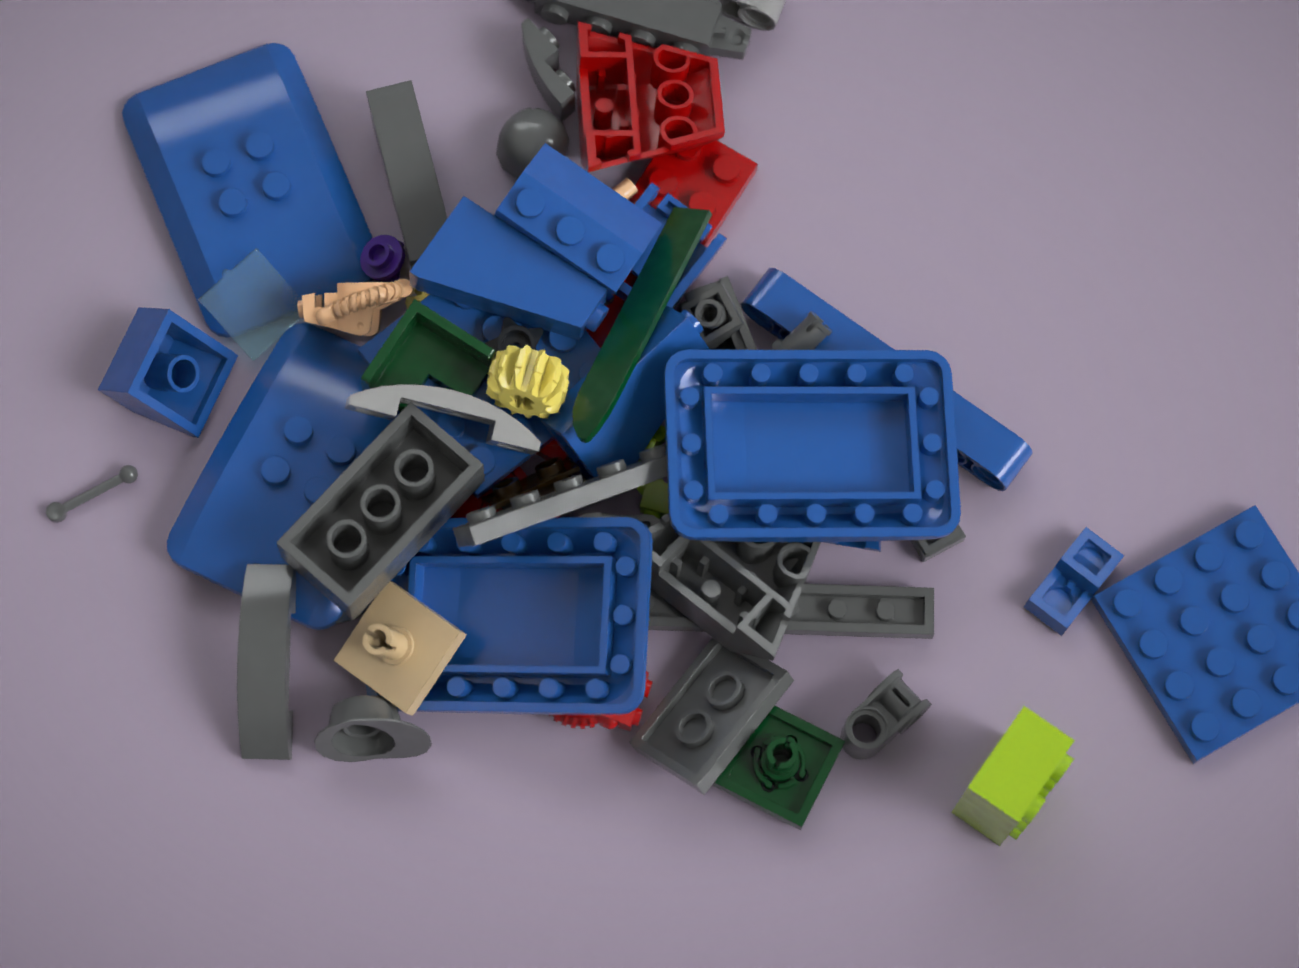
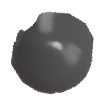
[496,107,570,179]

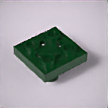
[714,706,845,830]

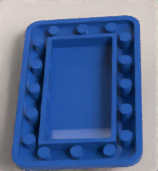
[122,43,374,338]
[167,323,398,630]
[664,350,961,542]
[366,517,653,715]

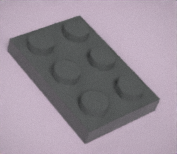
[629,638,794,795]

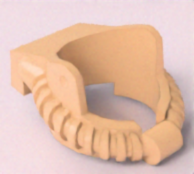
[297,278,415,336]

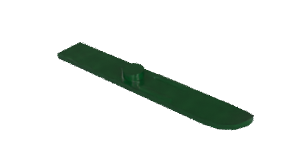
[572,207,712,443]

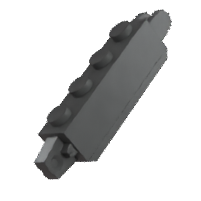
[526,0,752,60]

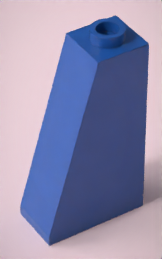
[409,196,609,340]
[539,305,710,498]

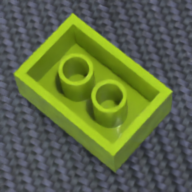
[951,706,1075,846]

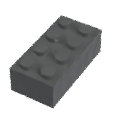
[276,402,485,621]

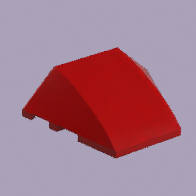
[576,21,725,173]

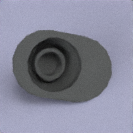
[314,695,432,762]

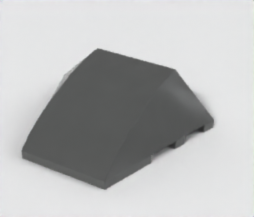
[648,513,821,661]

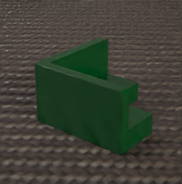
[361,299,496,415]

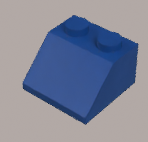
[98,307,238,438]

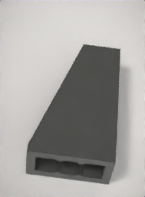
[366,80,447,269]

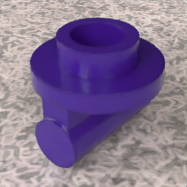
[360,235,405,282]

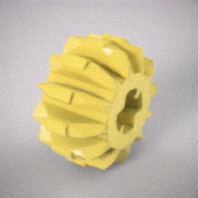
[486,345,570,419]

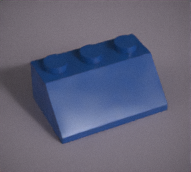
[494,143,662,302]

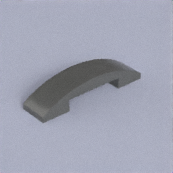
[237,564,296,760]

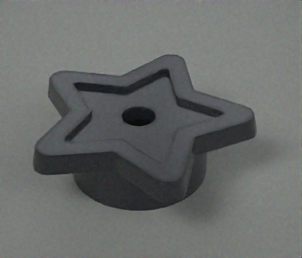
[485,317,544,353]

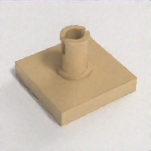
[333,581,467,716]

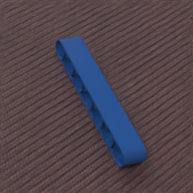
[741,267,1033,492]

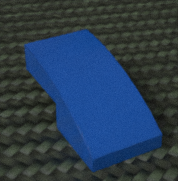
[1024,527,1124,636]

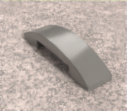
[345,385,541,455]

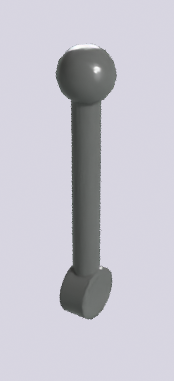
[46,465,138,523]

